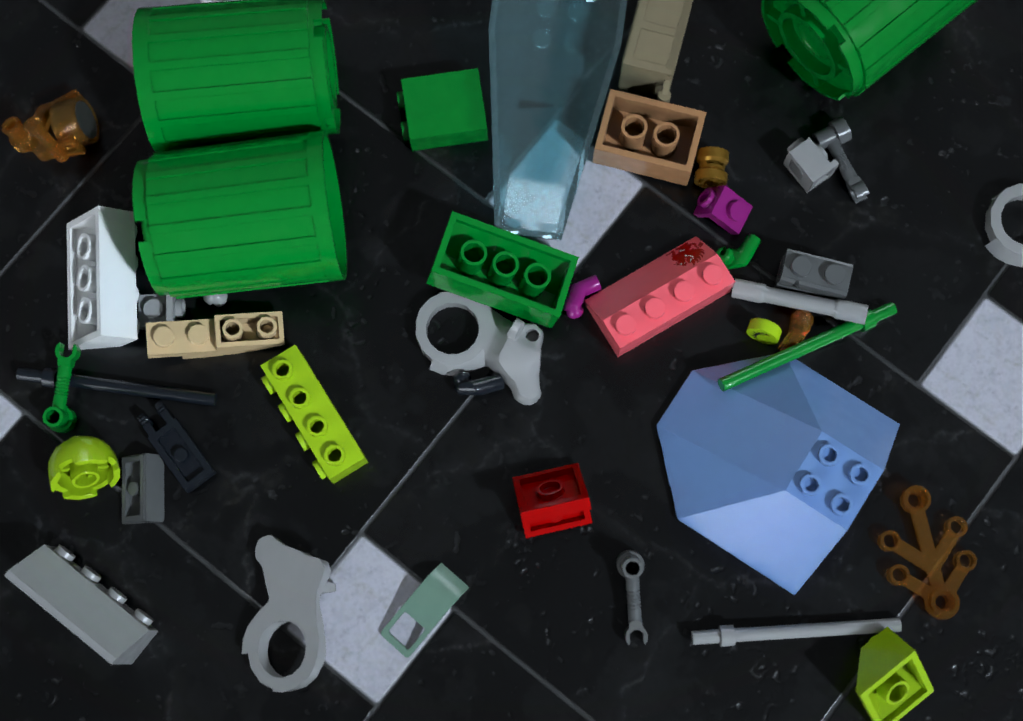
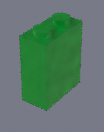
[397,68,488,151]

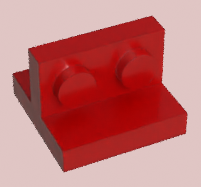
[512,463,592,538]

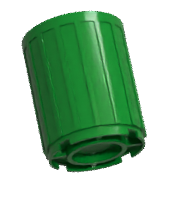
[132,0,341,152]
[761,0,978,101]
[132,130,347,299]

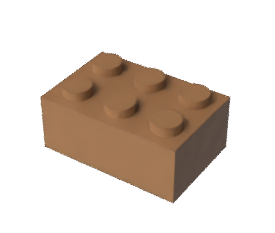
[592,89,706,186]

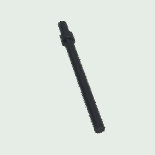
[16,367,217,406]

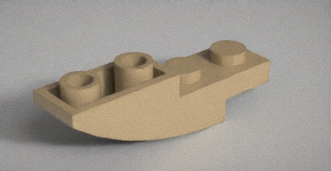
[145,311,285,359]

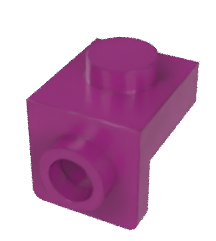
[693,185,753,235]

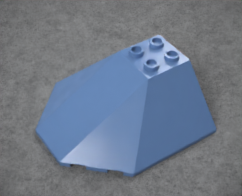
[656,354,900,595]

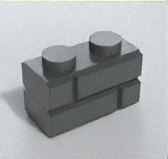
[774,248,853,300]

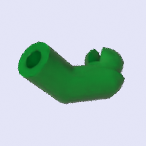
[716,233,762,270]

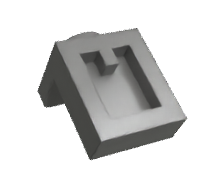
[138,294,186,330]

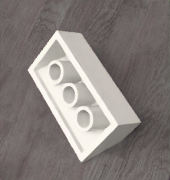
[66,206,140,350]

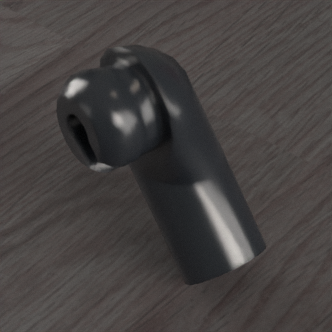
[453,372,504,395]

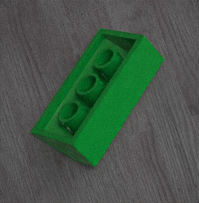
[426,211,579,329]

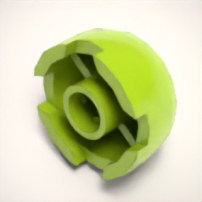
[48,436,120,500]

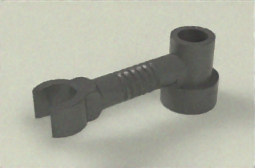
[812,116,870,203]
[616,550,648,645]

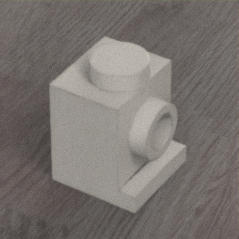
[783,137,839,193]

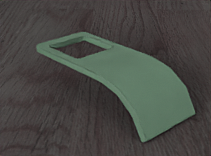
[381,563,469,658]

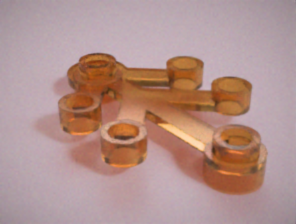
[877,485,977,620]

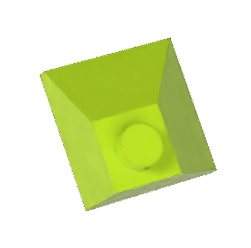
[856,626,935,721]

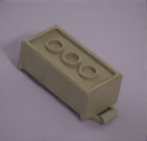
[618,0,693,103]

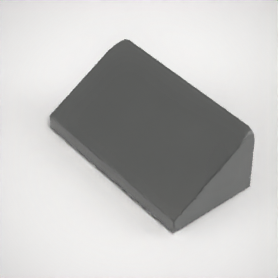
[122,453,164,525]

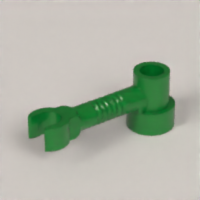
[42,342,81,433]

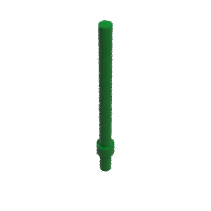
[717,302,897,392]

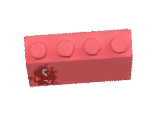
[584,236,736,357]

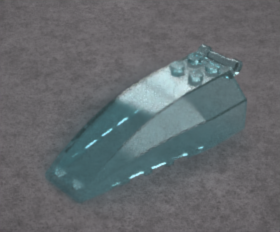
[488,0,627,241]

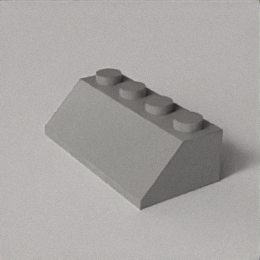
[4,544,158,665]

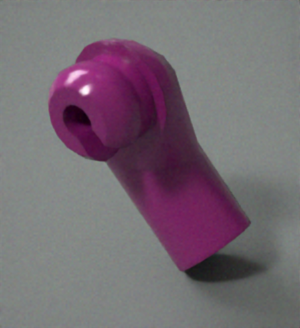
[563,275,601,319]

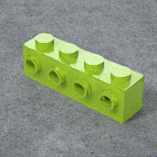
[260,345,368,483]

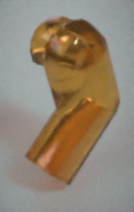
[778,310,814,351]

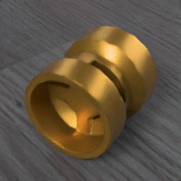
[694,146,729,188]

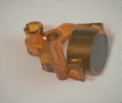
[1,89,99,162]

